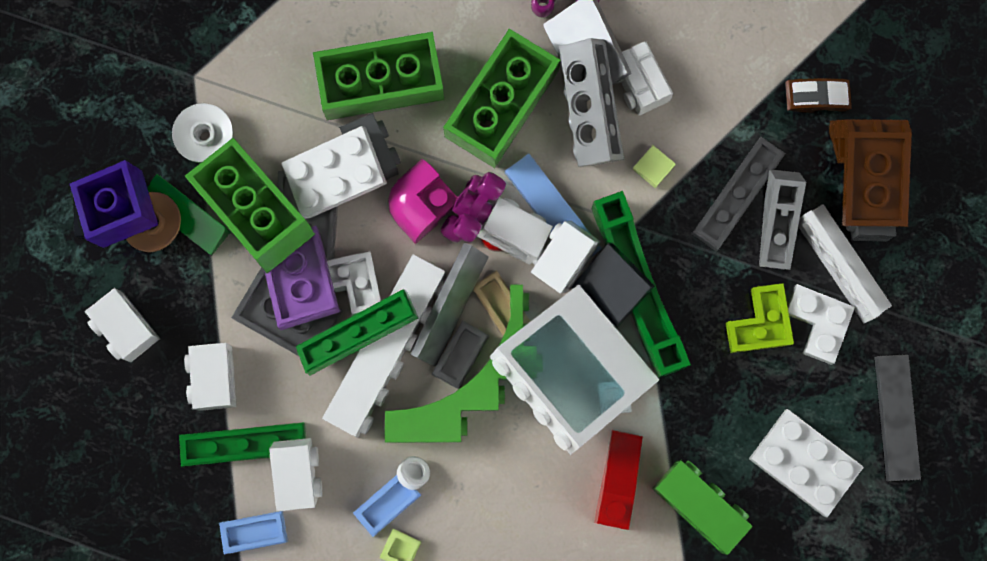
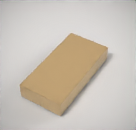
[473,270,530,336]

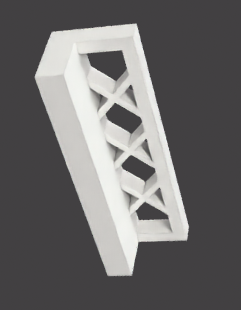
[798,205,892,323]

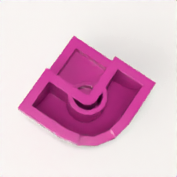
[388,159,458,244]

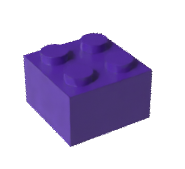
[70,160,158,248]

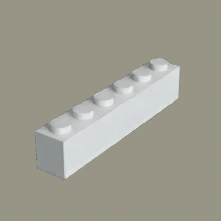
[322,254,446,438]

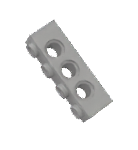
[559,38,624,167]

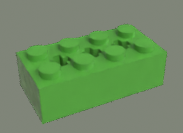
[443,28,561,169]
[313,31,445,121]
[185,138,315,273]

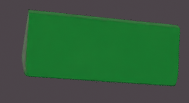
[147,174,231,256]

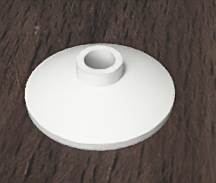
[172,103,233,163]

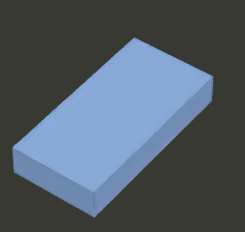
[353,475,421,537]
[219,511,288,554]

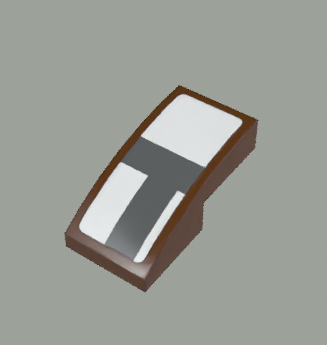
[785,78,852,113]

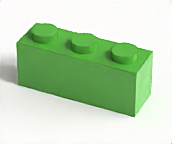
[652,460,753,555]

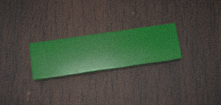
[295,289,419,376]
[179,422,306,467]

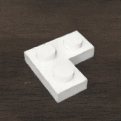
[327,251,381,316]
[787,284,855,365]

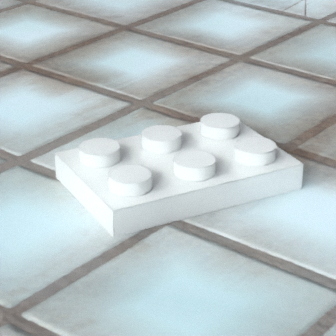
[282,126,387,220]
[749,409,864,517]

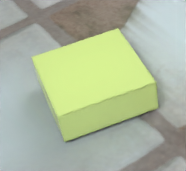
[633,145,676,188]
[379,528,422,561]

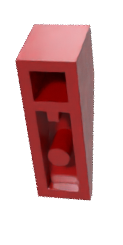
[594,430,643,530]

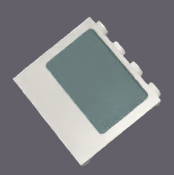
[490,285,659,455]

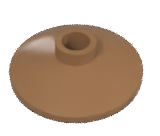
[126,192,181,252]

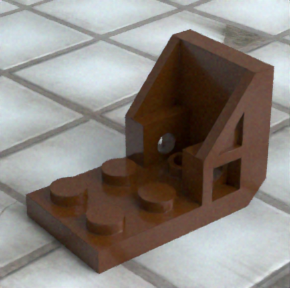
[829,119,912,227]

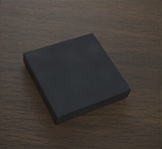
[571,243,655,329]

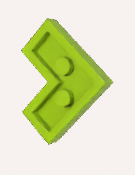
[726,283,794,353]

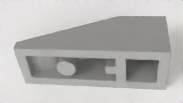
[759,170,806,270]

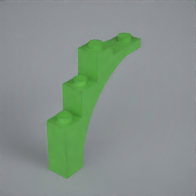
[385,285,542,443]

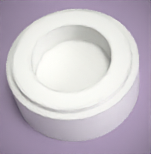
[397,456,430,490]

